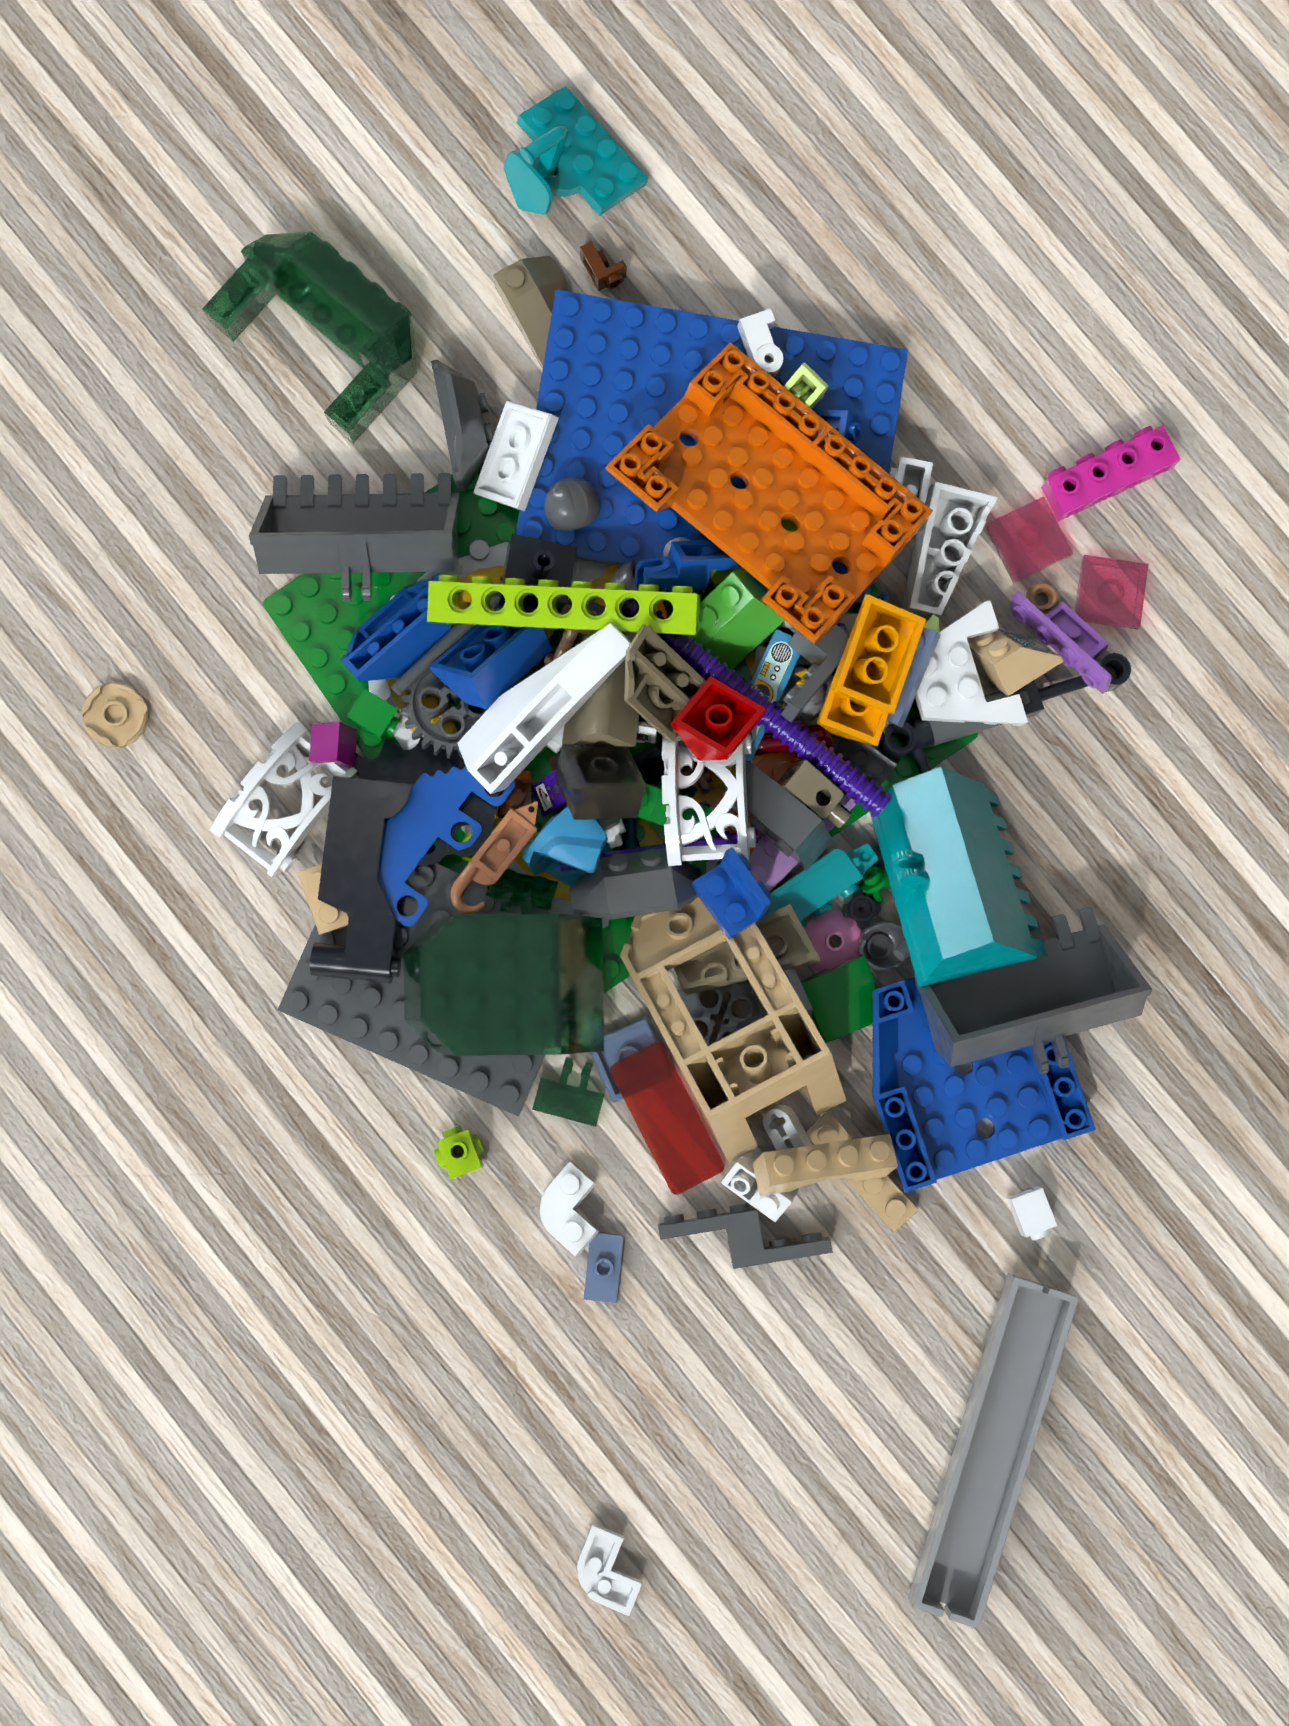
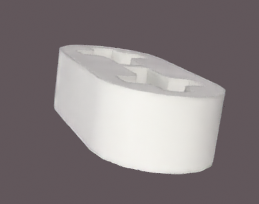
[763,1105,812,1150]

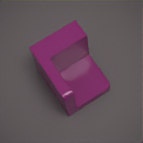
[309,722,358,767]

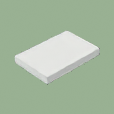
[473,401,559,511]

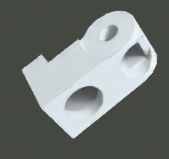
[737,308,783,377]

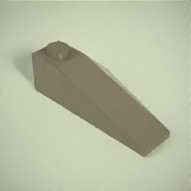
[493,255,568,369]

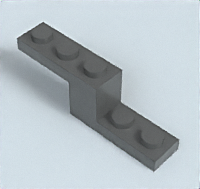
[781,570,850,723]
[658,1203,833,1269]

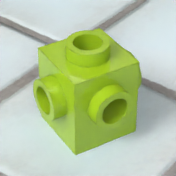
[434,1125,485,1180]

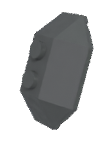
[431,360,493,492]
[569,848,702,920]

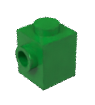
[347,688,402,742]

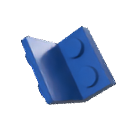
[691,847,771,940]

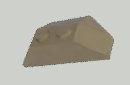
[624,624,706,742]

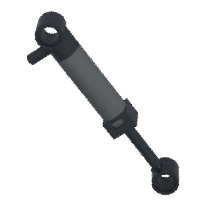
[879,653,1131,774]

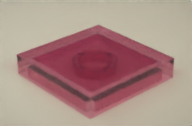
[985,496,1073,584]
[1075,555,1149,630]

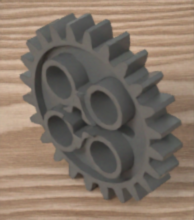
[401,668,489,759]
[677,980,767,1046]

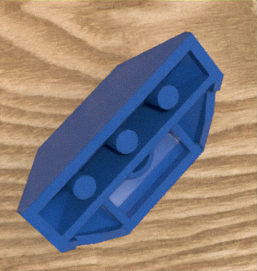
[341,574,458,682]

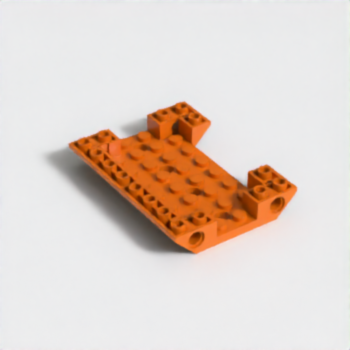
[605,342,933,644]

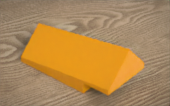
[816,594,926,746]

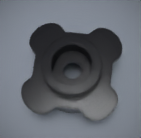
[842,890,881,929]

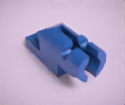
[635,540,742,592]

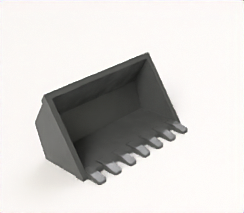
[249,473,460,602]
[914,907,1152,1074]

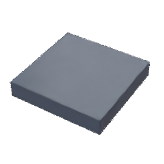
[586,1016,673,1103]

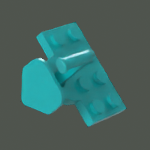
[504,86,648,216]

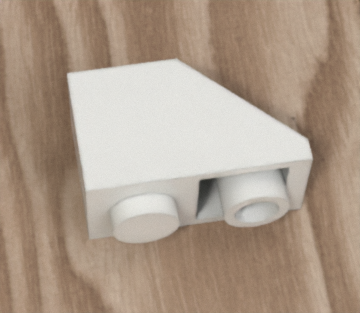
[721,1159,799,1222]

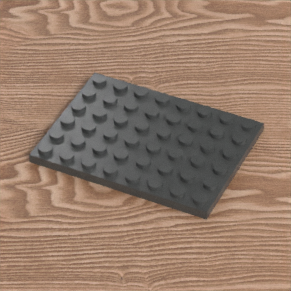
[278,863,598,1116]

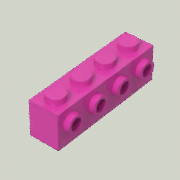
[1041,425,1181,522]

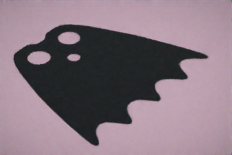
[354,726,500,866]

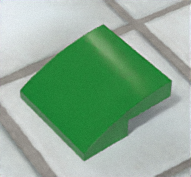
[801,956,877,1043]

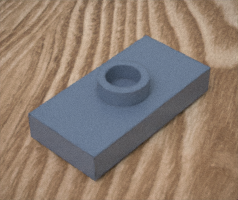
[583,1232,624,1303]

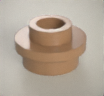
[1026,583,1058,615]

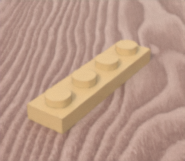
[805,1111,919,1233]

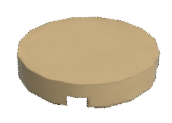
[82,682,149,747]

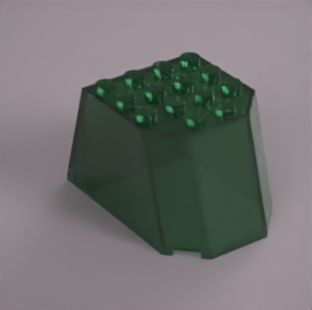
[404,914,604,1056]

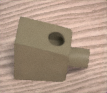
[777,760,852,828]

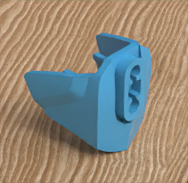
[521,792,613,887]

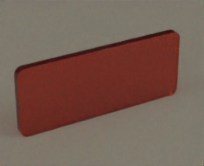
[610,1042,724,1195]

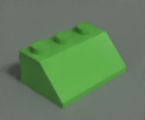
[687,568,786,670]

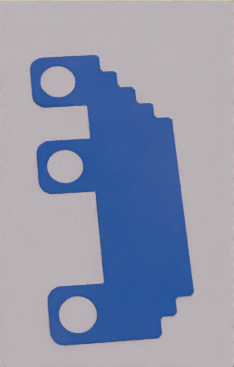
[378,766,515,926]

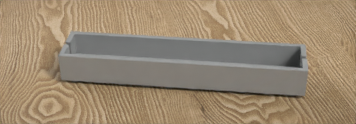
[908,1273,1079,1629]

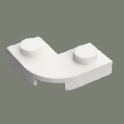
[540,1161,599,1257]
[577,1523,642,1616]

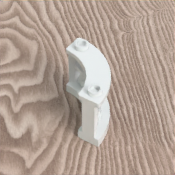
[210,721,358,877]
[662,734,756,866]

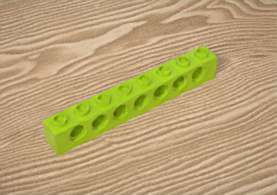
[427,575,700,636]

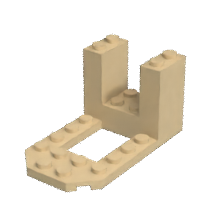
[620,897,846,1163]

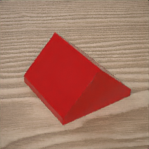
[671,676,766,761]

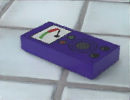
[532,764,582,817]

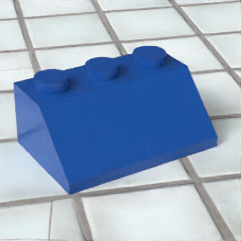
[429,608,552,709]

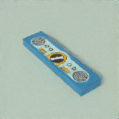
[746,629,801,762]

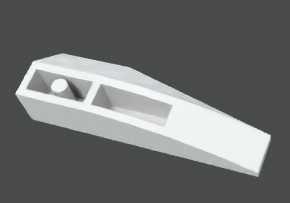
[457,623,631,794]

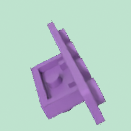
[1010,591,1112,694]

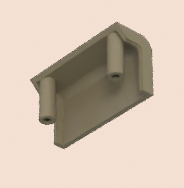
[561,630,639,757]

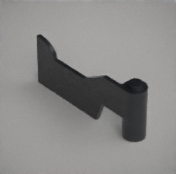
[310,776,413,984]

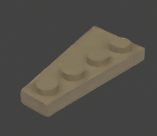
[673,904,821,995]

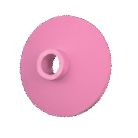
[804,910,864,972]

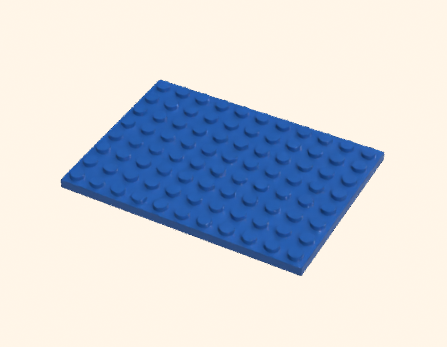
[516,290,908,605]

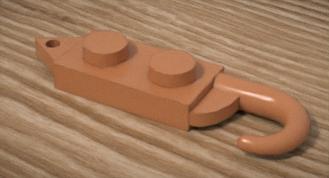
[450,801,538,914]

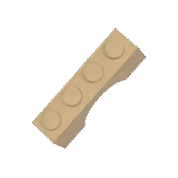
[752,1134,898,1196]

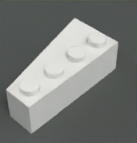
[901,482,998,621]

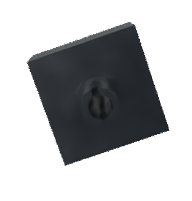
[497,534,577,614]

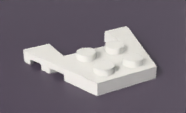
[915,600,1028,726]

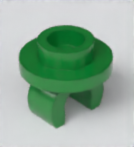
[860,867,892,903]

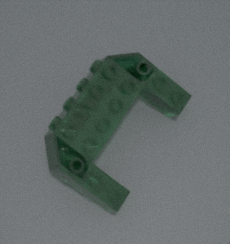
[202,231,417,444]

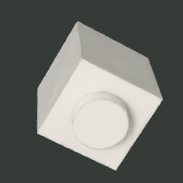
[1006,1186,1057,1240]

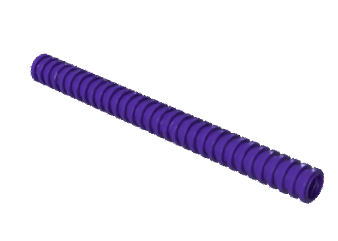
[622,599,892,818]

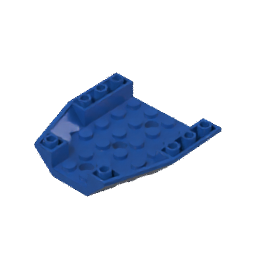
[872,977,1096,1193]

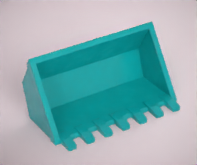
[870,767,1046,987]

